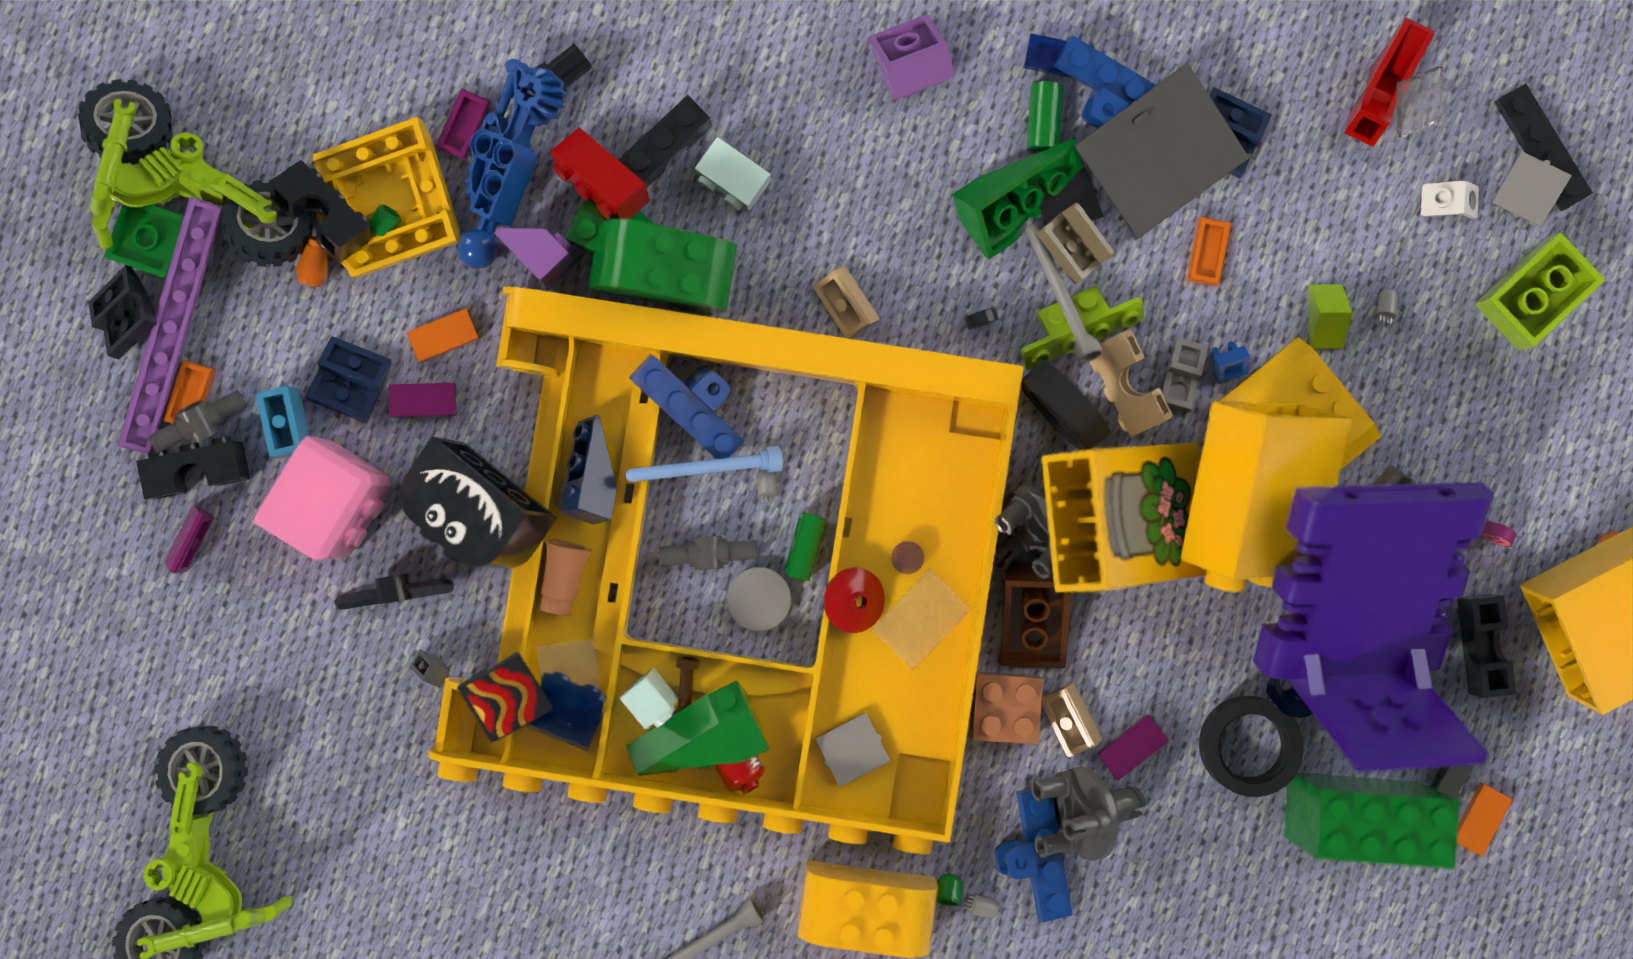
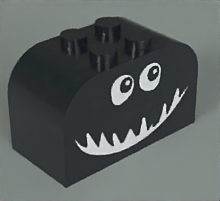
[400,436,557,569]

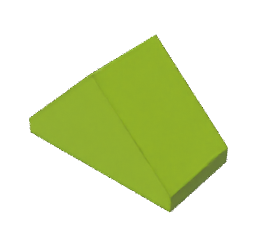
[1308,284,1353,349]

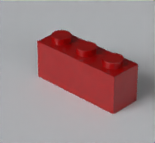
[550,127,650,220]

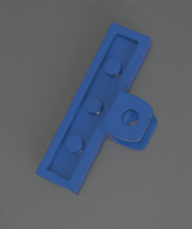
[1054,35,1156,128]
[628,354,744,459]
[995,788,1073,922]

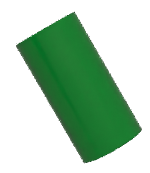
[1026,81,1064,151]
[784,512,827,581]

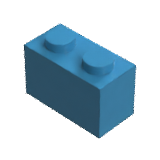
[255,386,310,459]

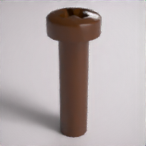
[676,657,699,712]

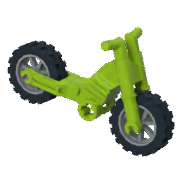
[78,79,313,267]
[112,726,292,959]

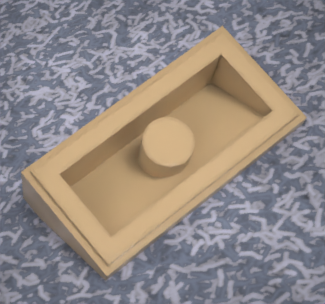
[812,266,879,339]
[1041,682,1102,757]

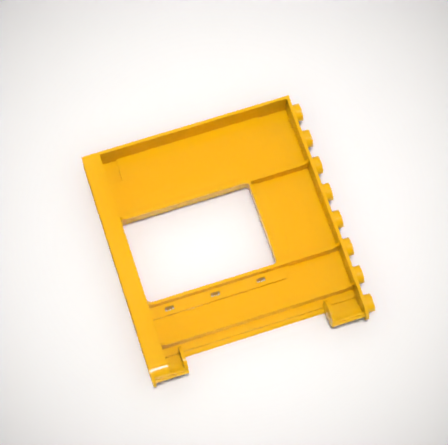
[427,286,1024,855]

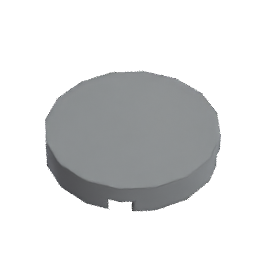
[727,567,791,631]

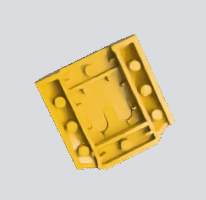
[313,117,460,278]
[1209,337,1381,470]

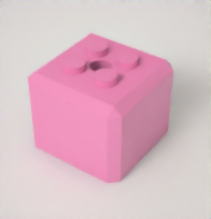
[253,436,392,561]

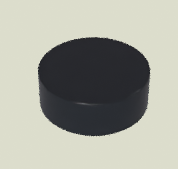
[965,308,999,330]

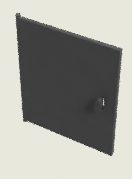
[1074,63,1252,241]

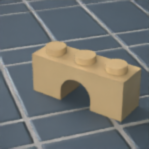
[1090,329,1173,437]

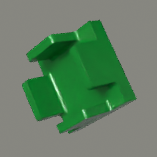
[104,204,184,279]

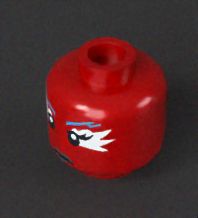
[716,756,765,795]

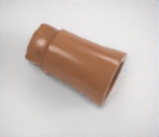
[540,540,592,615]

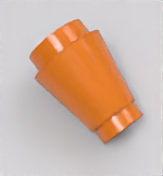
[295,236,328,287]

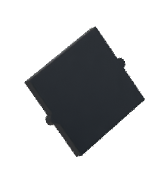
[1040,167,1104,224]

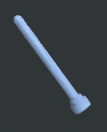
[626,446,783,482]

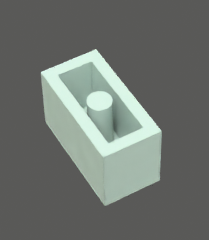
[695,137,771,211]
[620,667,678,730]

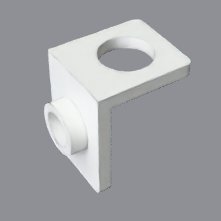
[1421,181,1479,219]

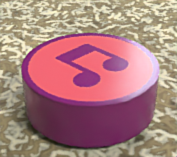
[1481,522,1517,547]

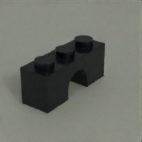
[618,94,712,188]
[270,160,370,264]
[136,436,250,500]
[1457,594,1516,698]

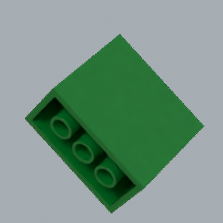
[1284,773,1460,869]

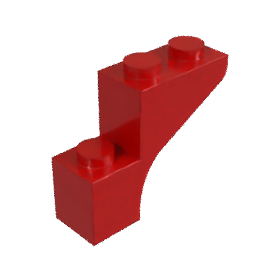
[1344,17,1435,147]

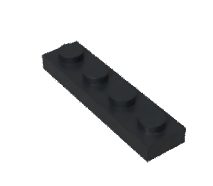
[1494,83,1593,211]

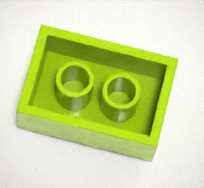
[1474,232,1606,351]

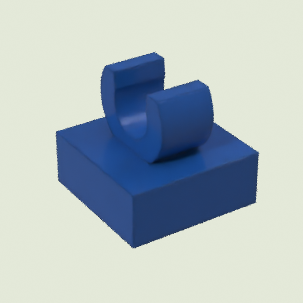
[1212,341,1250,384]

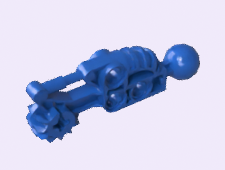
[458,59,568,269]

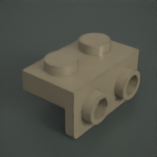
[1036,203,1115,285]

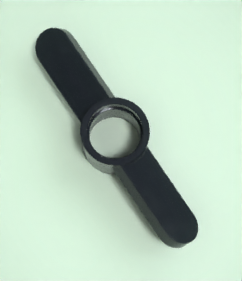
[334,574,454,610]

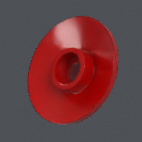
[824,567,885,633]

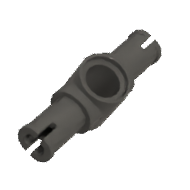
[147,390,247,453]
[659,536,758,570]

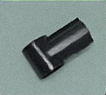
[532,44,592,95]

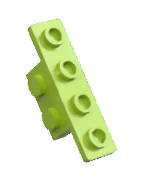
[1021,286,1144,370]

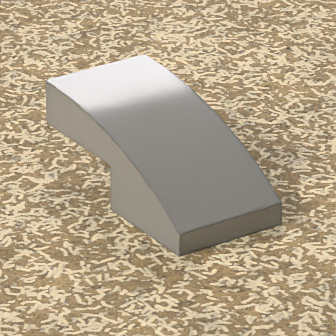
[1161,337,1208,413]

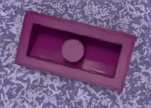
[165,505,214,573]

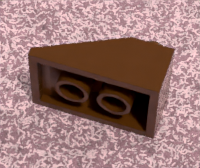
[1000,562,1072,668]

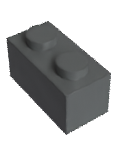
[410,649,450,688]
[1429,765,1473,799]

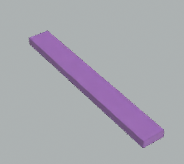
[117,196,223,454]

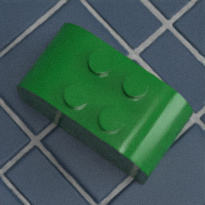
[588,219,738,314]

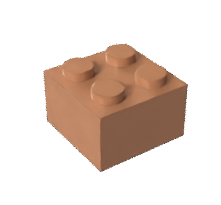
[970,671,1043,744]

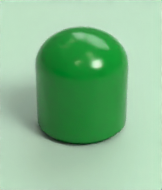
[368,204,401,236]
[936,873,963,906]

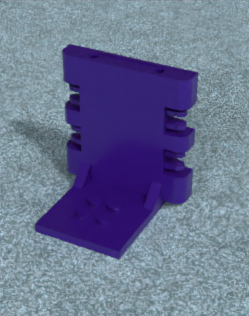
[1253,482,1494,773]

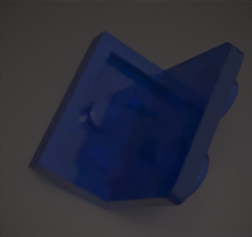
[526,672,607,751]

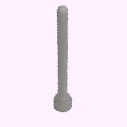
[1026,223,1103,364]
[666,899,765,959]

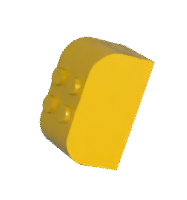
[798,860,938,958]

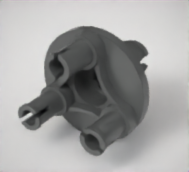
[993,486,1053,579]
[1031,767,1146,861]

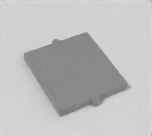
[1491,151,1572,227]
[815,712,890,787]

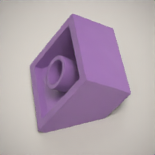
[868,14,955,100]
[494,228,578,289]

